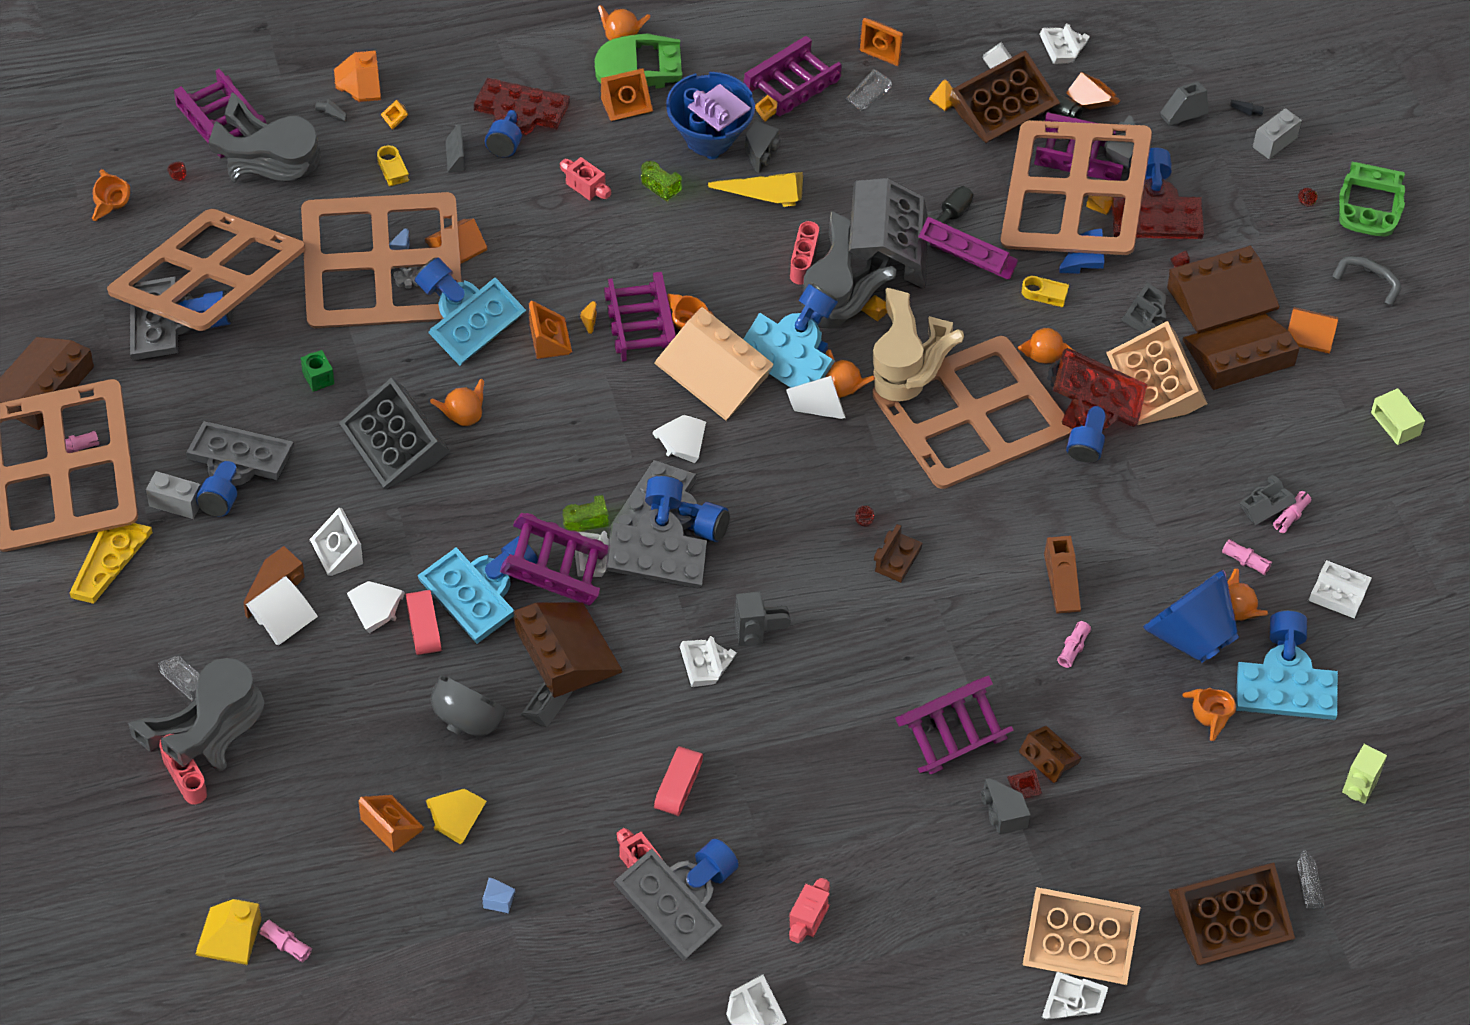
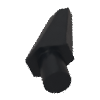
[1230,99,1264,116]

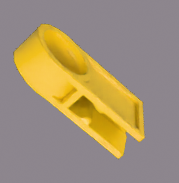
[377,145,409,187]
[1021,276,1069,308]

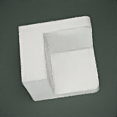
[983,42,1012,69]

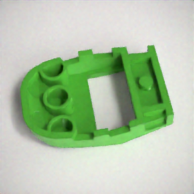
[595,34,682,89]
[1339,162,1405,236]

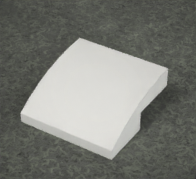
[1309,560,1372,618]
[246,577,318,645]

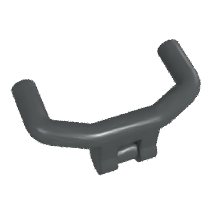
[1332,256,1401,306]

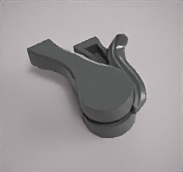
[209,93,321,183]
[802,211,897,329]
[128,658,265,771]

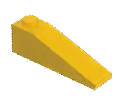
[708,172,803,207]

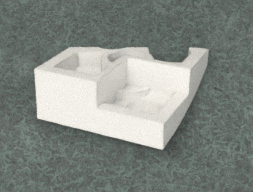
[787,375,845,419]
[1042,972,1108,1019]

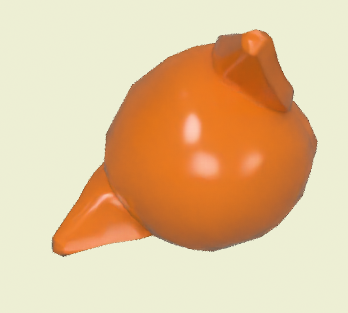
[598,5,651,40]
[92,170,130,221]
[667,294,715,330]
[1018,328,1076,364]
[825,349,875,398]
[430,379,484,426]
[1228,568,1268,621]
[1183,688,1236,741]

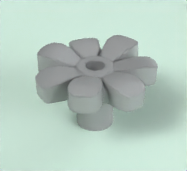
[394,267,419,288]

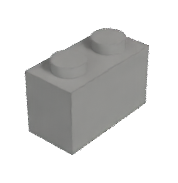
[1253,108,1302,159]
[146,471,201,519]

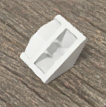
[727,975,787,1025]

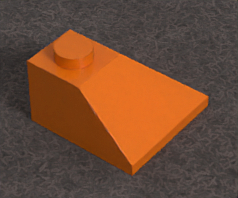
[860,18,903,66]

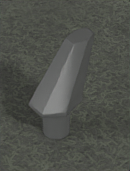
[316,99,347,122]

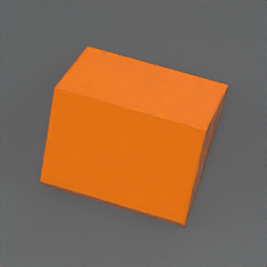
[601,68,653,121]
[425,218,487,264]
[529,301,572,359]
[1288,307,1338,354]
[359,795,424,853]

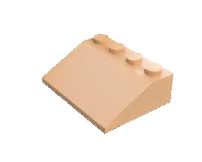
[655,307,774,421]
[1106,321,1207,425]
[1023,887,1140,985]

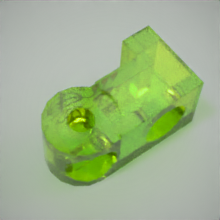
[641,161,682,202]
[563,495,609,532]

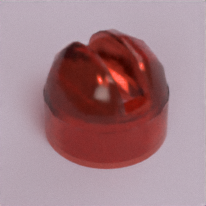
[167,161,186,181]
[1298,188,1318,207]
[1170,250,1190,267]
[855,506,875,527]

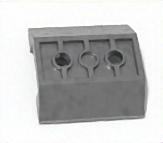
[849,178,928,288]

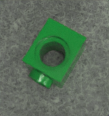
[301,350,335,392]

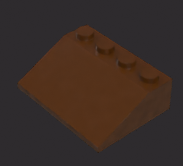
[949,50,1060,143]
[1167,246,1280,333]
[1183,314,1300,390]
[0,337,94,430]
[513,602,622,698]
[1169,863,1295,965]

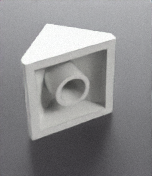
[310,508,363,576]

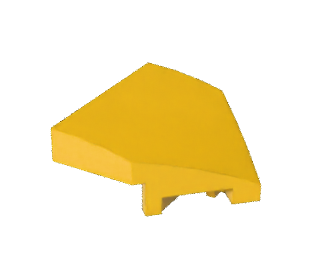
[426,789,487,845]

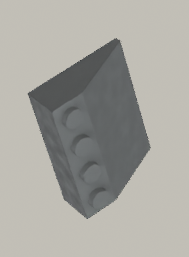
[339,377,450,489]

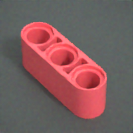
[790,221,819,285]
[406,590,441,655]
[159,734,207,804]
[654,746,703,816]

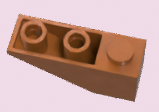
[1044,536,1081,614]
[243,546,305,618]

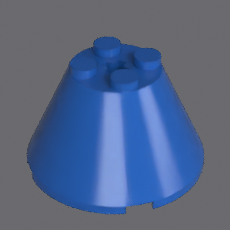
[667,72,755,159]
[1143,569,1239,663]

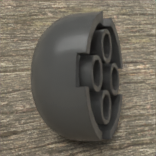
[431,674,508,736]

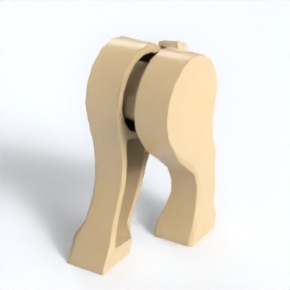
[873,288,964,401]

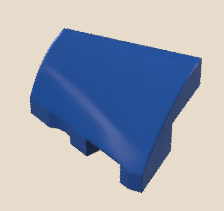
[1059,229,1104,274]

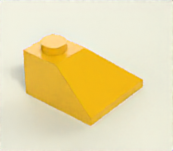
[196,899,262,965]

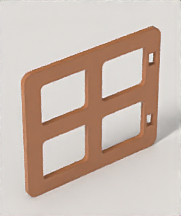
[1001,121,1152,255]
[301,192,461,328]
[107,209,305,331]
[872,336,1073,489]
[0,379,138,552]

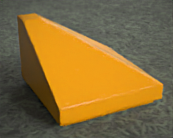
[929,80,953,111]
[755,95,777,121]
[381,100,409,129]
[1086,196,1116,215]
[861,295,887,321]
[580,301,597,334]

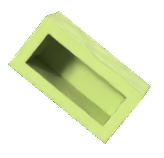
[1371,388,1425,445]
[1342,744,1387,804]

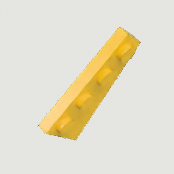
[70,523,153,604]

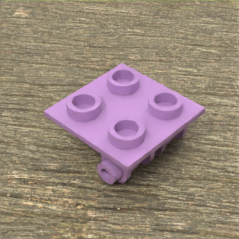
[688,84,751,131]

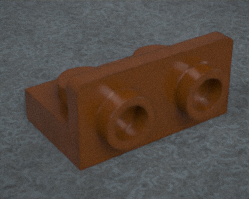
[874,524,922,583]
[1019,726,1082,783]

